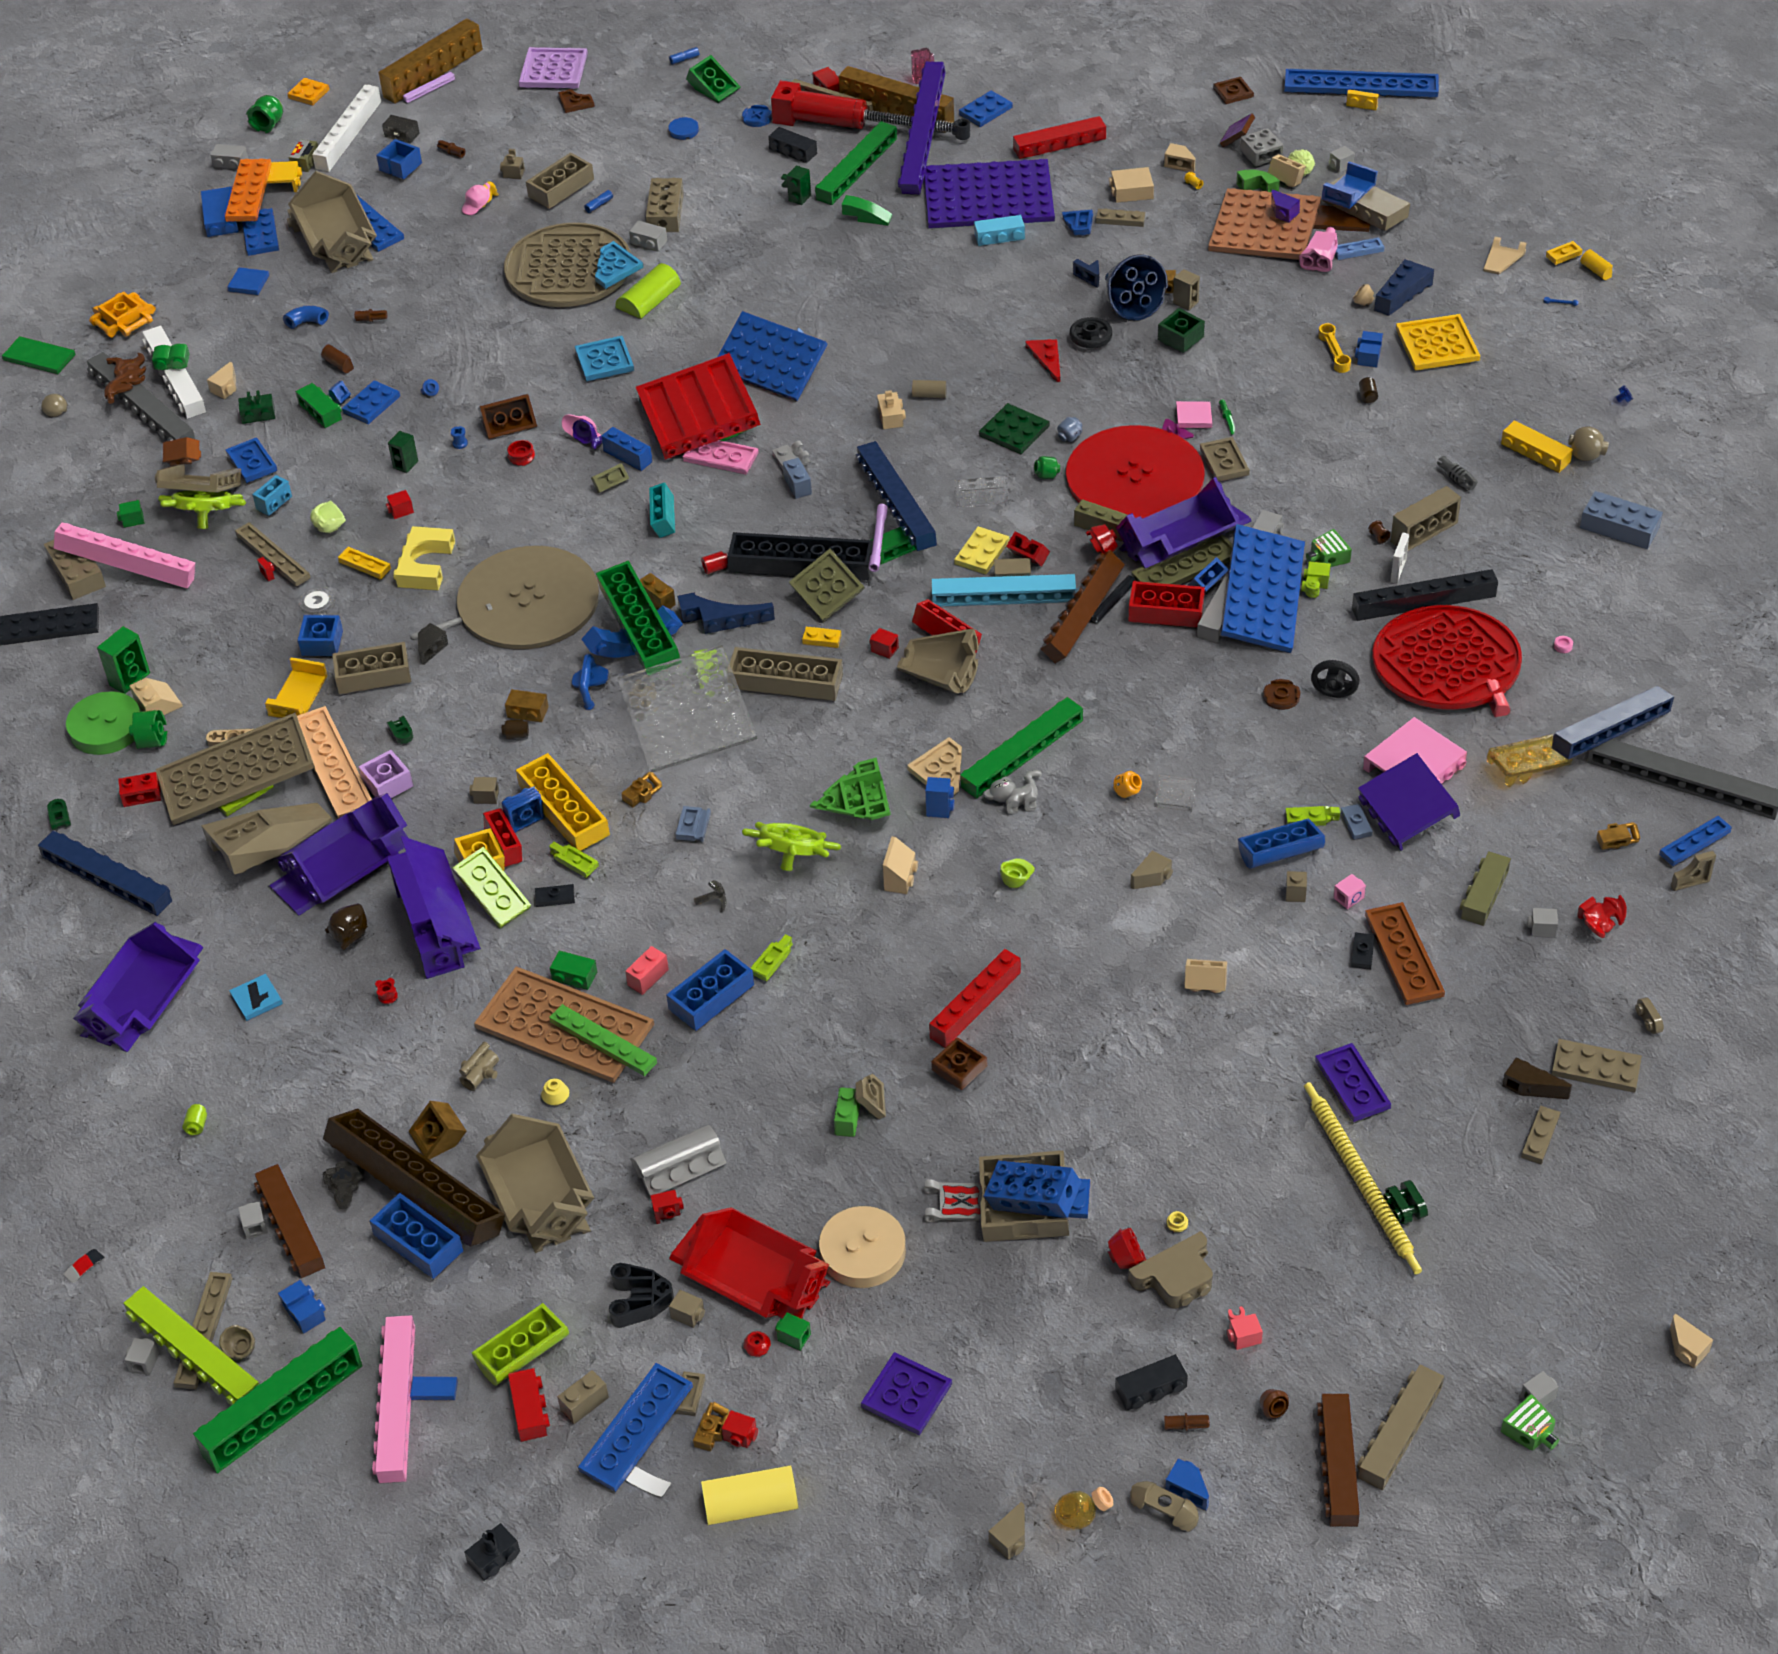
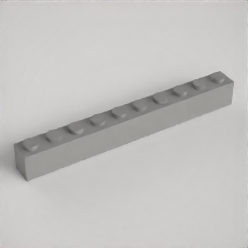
[1197,510,1284,643]

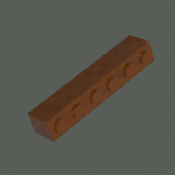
[253,1164,325,1278]
[1317,1394,1360,1527]

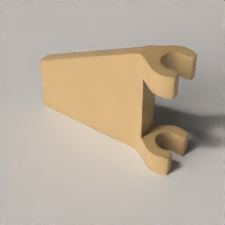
[1483,237,1527,274]

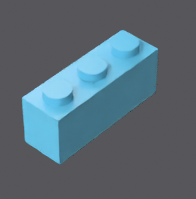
[974,215,1025,246]

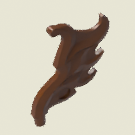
[105,353,146,404]

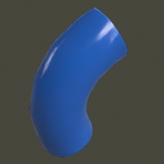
[283,306,329,329]

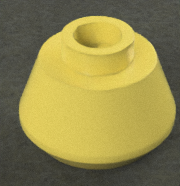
[541,1079,569,1105]

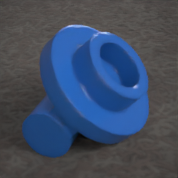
[420,379,439,396]

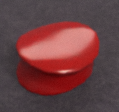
[507,440,535,466]

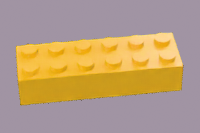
[516,753,610,851]

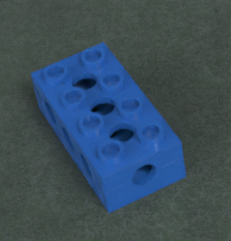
[984,1160,1082,1218]

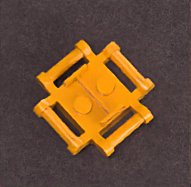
[89,292,156,338]

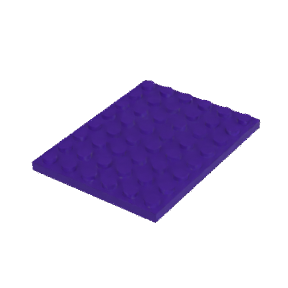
[924,159,1055,228]

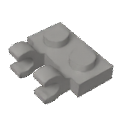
[772,441,811,470]

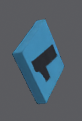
[229,974,283,1021]

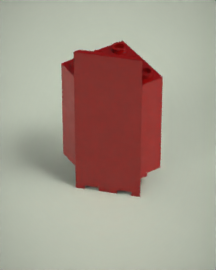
[669,1207,831,1319]

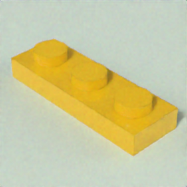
[338,547,391,579]

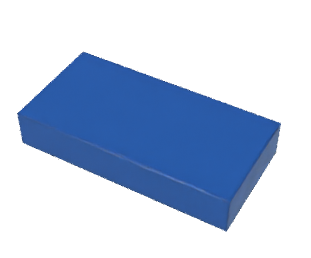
[410,1376,458,1400]

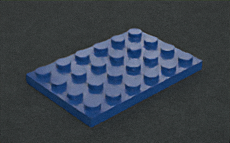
[717,311,828,401]

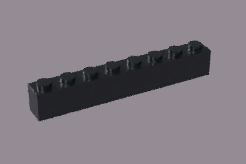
[1352,569,1498,621]

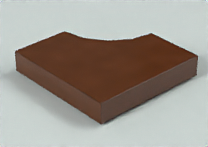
[558,89,595,113]

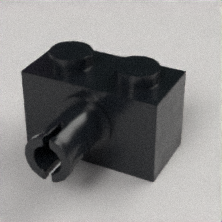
[464,1523,520,1581]

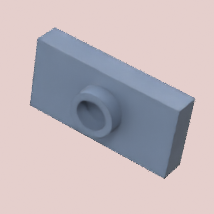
[1341,804,1373,840]

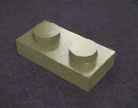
[591,463,629,493]

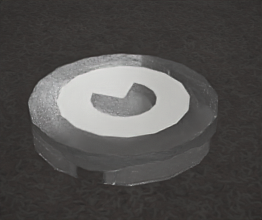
[299,587,335,615]

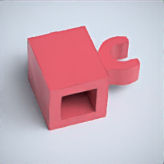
[1227,1306,1263,1350]

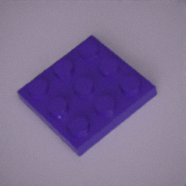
[861,1352,952,1436]

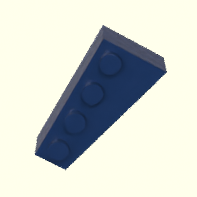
[1374,259,1434,316]

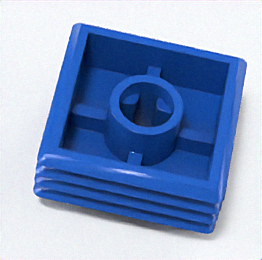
[502,786,544,832]

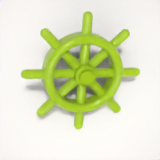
[158,490,246,529]
[742,822,841,871]

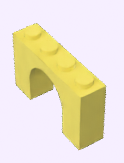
[393,526,455,590]

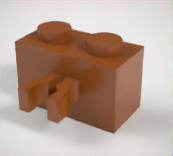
[163,437,201,467]

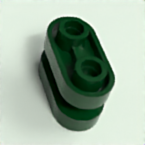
[1383,1180,1428,1225]

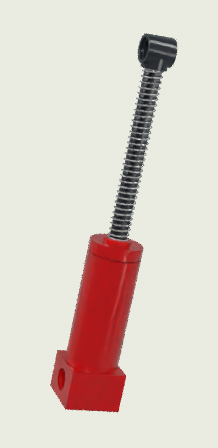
[771,80,970,140]

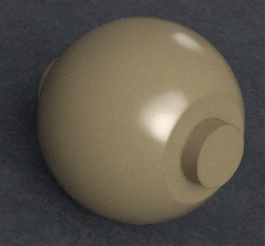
[1568,426,1609,461]

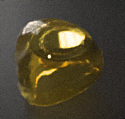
[1054,1491,1096,1529]

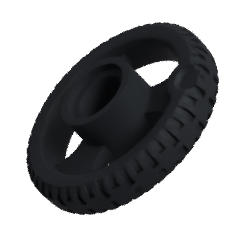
[1069,317,1112,349]
[1311,660,1360,698]

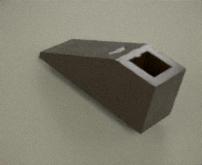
[1502,1057,1572,1099]

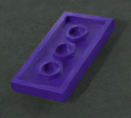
[1315,1043,1391,1122]

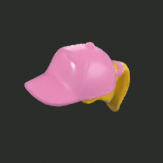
[462,181,499,215]

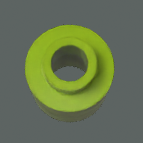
[182,1104,207,1135]

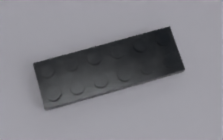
[0,603,99,646]

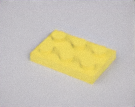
[954,526,1010,575]

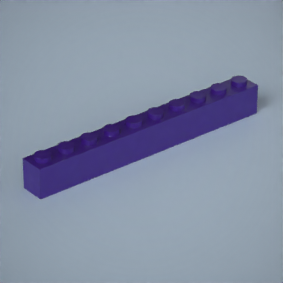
[898,61,946,195]

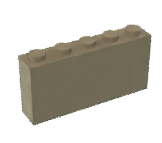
[1322,175,1410,231]

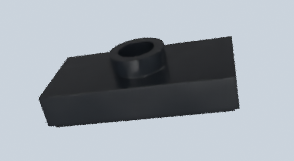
[535,884,575,907]
[1351,932,1375,970]

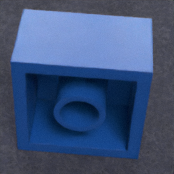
[298,615,343,656]

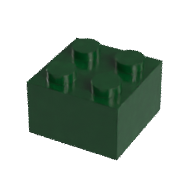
[1158,308,1205,353]

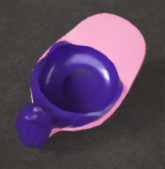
[562,414,602,449]

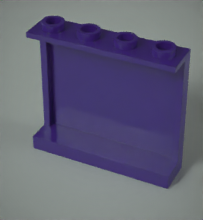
[1358,753,1461,851]

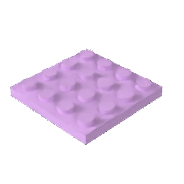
[519,47,588,89]

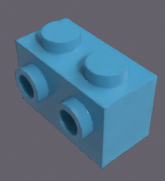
[252,475,292,516]

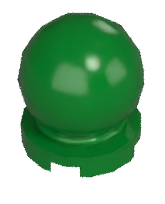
[246,95,284,133]

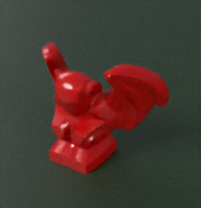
[1577,895,1627,938]

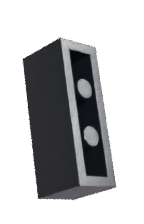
[768,127,817,163]
[1115,1354,1188,1411]

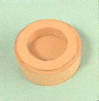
[1092,1487,1113,1511]

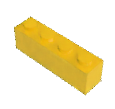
[1501,420,1573,473]

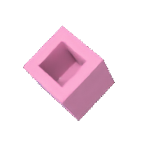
[1334,874,1366,909]

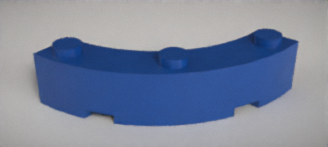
[581,605,683,658]

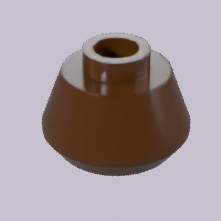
[1259,1389,1289,1419]

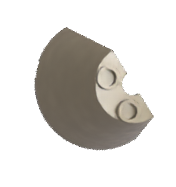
[897,629,979,694]

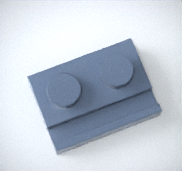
[676,806,711,842]

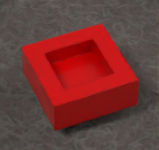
[257,557,275,582]

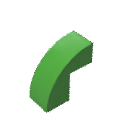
[1236,170,1280,192]

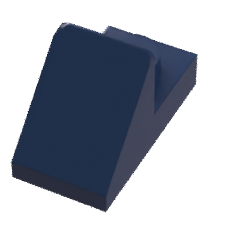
[1073,259,1100,288]

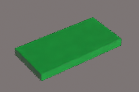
[2,336,76,374]

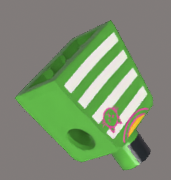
[1306,529,1352,567]
[1501,1394,1559,1450]

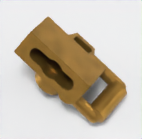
[621,772,662,807]
[1596,822,1641,850]
[693,1401,729,1452]

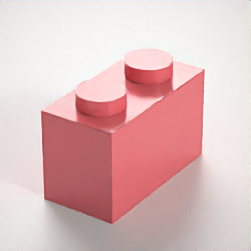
[625,946,669,995]

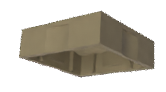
[979,1150,1069,1242]

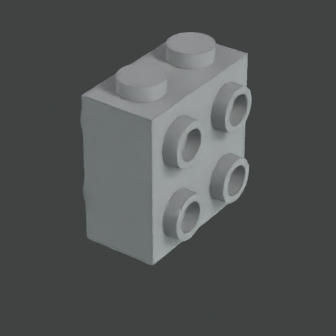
[1240,128,1283,166]

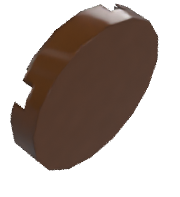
[1263,679,1301,710]

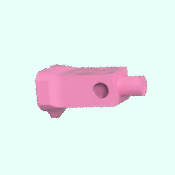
[1299,227,1338,272]

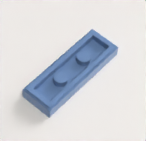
[1335,237,1384,260]

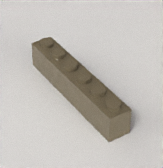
[1357,1364,1444,1491]

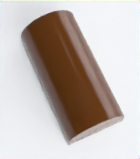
[321,344,354,373]

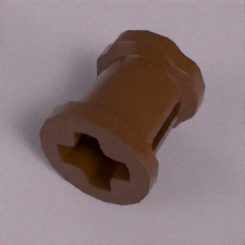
[1368,520,1391,543]

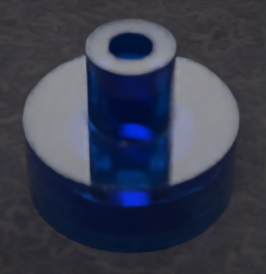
[1616,385,1634,403]

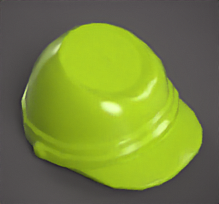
[1000,858,1035,888]

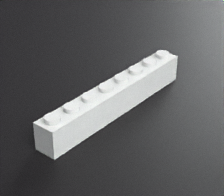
[312,85,381,172]
[142,326,206,419]

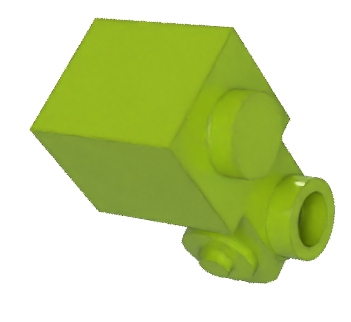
[1301,561,1331,598]

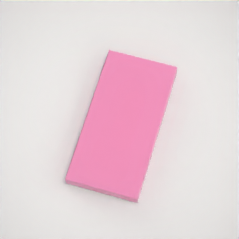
[683,440,759,475]

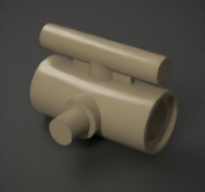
[459,1042,499,1091]

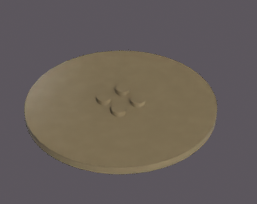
[504,223,630,307]
[457,546,599,649]

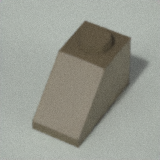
[1131,850,1173,889]
[988,1502,1025,1560]

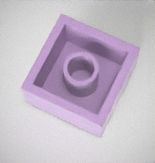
[358,750,413,798]

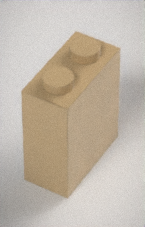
[1109,167,1154,203]

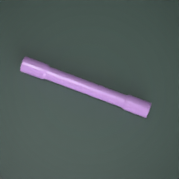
[869,504,888,572]

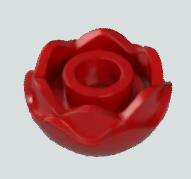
[743,1331,771,1357]

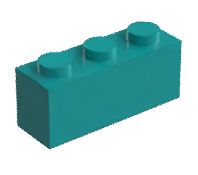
[649,482,675,538]

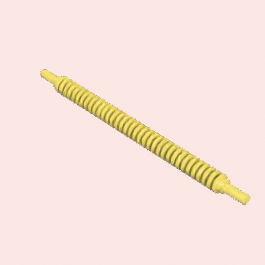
[1304,1082,1422,1274]

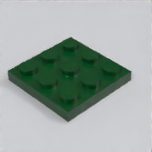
[979,403,1050,455]

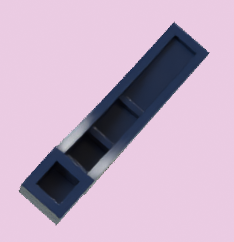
[677,592,775,634]

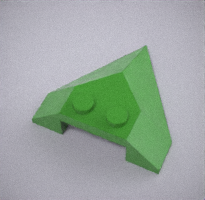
[810,758,891,820]

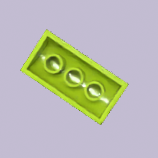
[615,263,681,319]
[471,1303,569,1386]

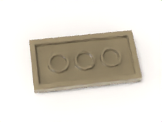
[1552,1039,1642,1093]

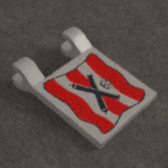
[924,1179,982,1223]

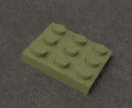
[789,549,865,622]

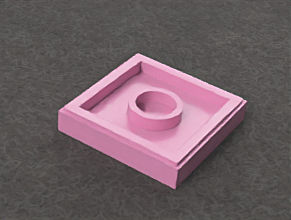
[1176,401,1212,428]

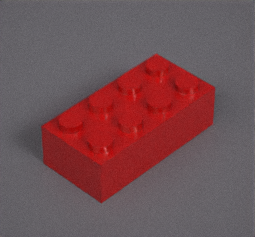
[1129,581,1205,627]

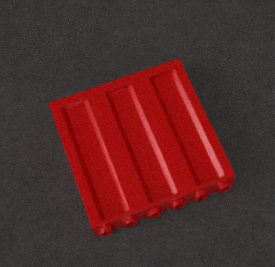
[636,353,761,459]

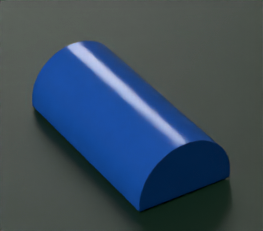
[1238,818,1325,869]

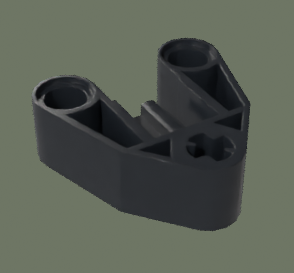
[609,1263,674,1328]

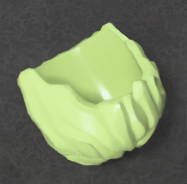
[1288,149,1315,177]
[310,501,346,533]

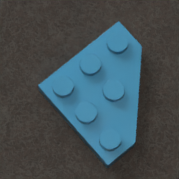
[595,241,644,289]

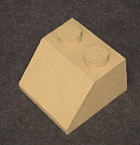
[129,678,183,715]
[883,836,918,894]

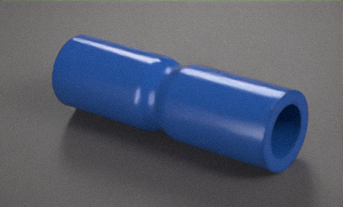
[669,47,699,65]
[584,190,613,213]

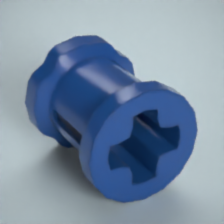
[451,426,468,449]

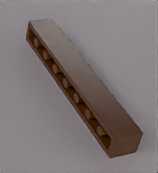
[1040,550,1125,664]

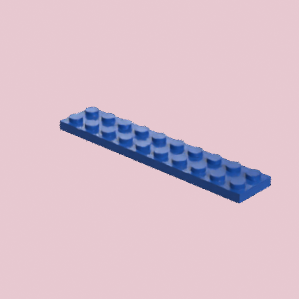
[1284,69,1439,98]

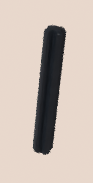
[1090,575,1135,623]

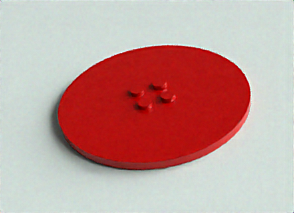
[1066,425,1205,519]
[1372,605,1522,709]

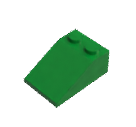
[686,55,741,103]

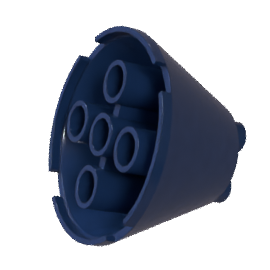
[1105,254,1168,320]

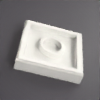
[1391,533,1409,584]

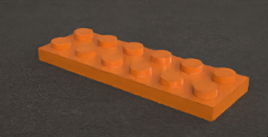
[225,158,272,222]

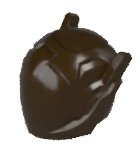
[325,903,368,950]

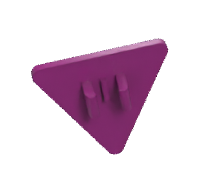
[1162,419,1194,439]

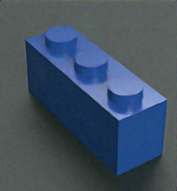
[601,427,652,471]

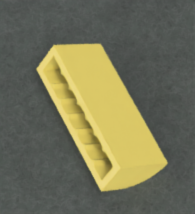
[701,1466,798,1525]

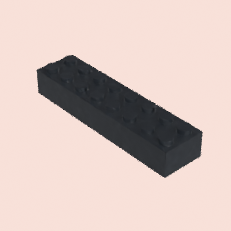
[727,532,873,580]

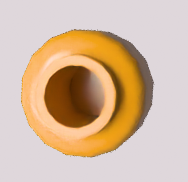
[1113,771,1142,798]

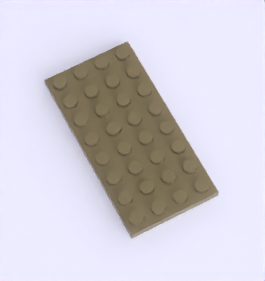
[156,713,315,825]

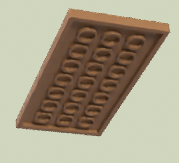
[474,966,654,1083]

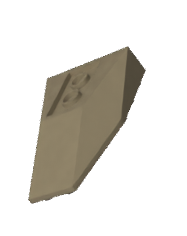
[201,803,332,875]

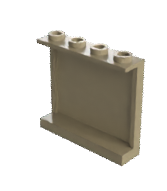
[155,464,241,492]

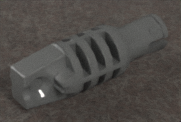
[1437,456,1478,491]

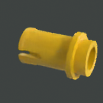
[1184,172,1204,190]

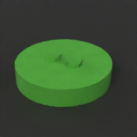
[66,692,140,755]

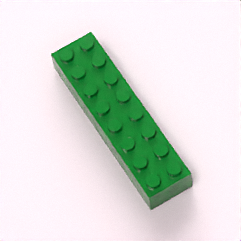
[596,560,682,677]
[193,1327,363,1474]

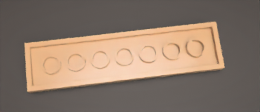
[297,706,371,818]

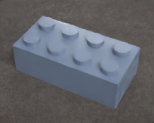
[1580,491,1663,549]

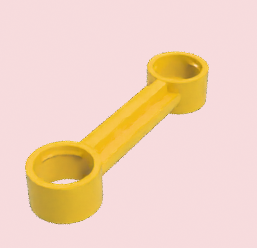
[1318,323,1351,373]

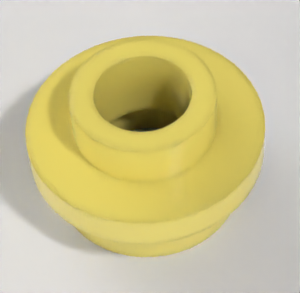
[1167,1211,1188,1232]

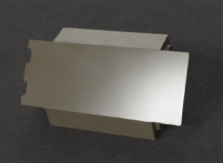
[288,171,377,273]
[476,1114,594,1253]

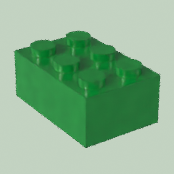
[97,626,150,694]

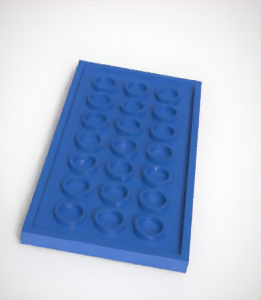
[1221,524,1305,653]

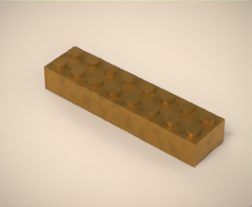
[378,18,483,104]
[838,66,954,133]

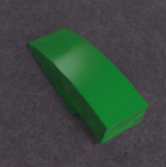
[842,195,892,226]

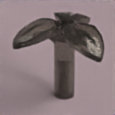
[694,880,727,913]

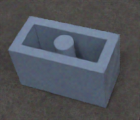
[783,458,812,499]

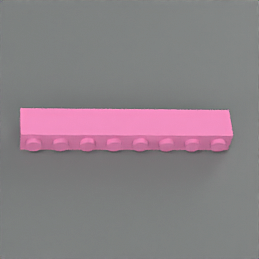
[54,522,195,589]
[372,1315,415,1483]

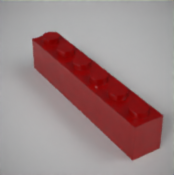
[1013,116,1106,159]
[929,949,1021,1048]

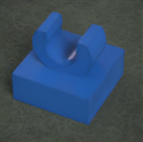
[328,381,351,404]

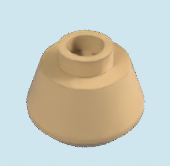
[1353,284,1375,306]

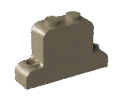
[1128,1231,1213,1309]

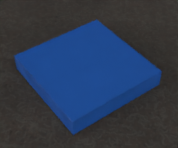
[227,267,269,295]

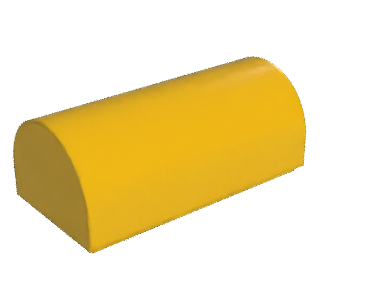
[1580,249,1612,280]

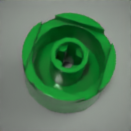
[129,710,167,749]

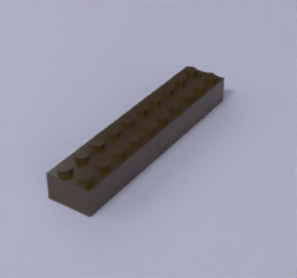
[323,1108,506,1247]

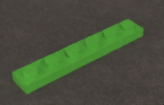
[549,1004,657,1077]

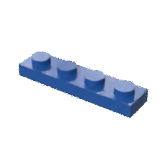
[1659,816,1732,866]

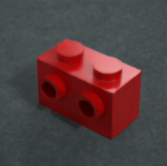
[118,772,161,807]

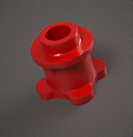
[375,978,398,1004]

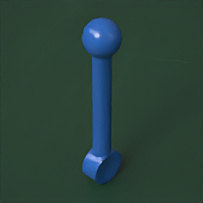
[1544,297,1578,306]

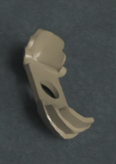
[1130,1481,1199,1532]

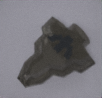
[323,1161,365,1209]

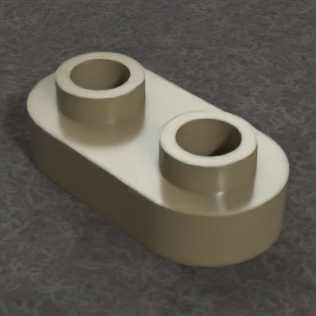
[1635,997,1664,1034]

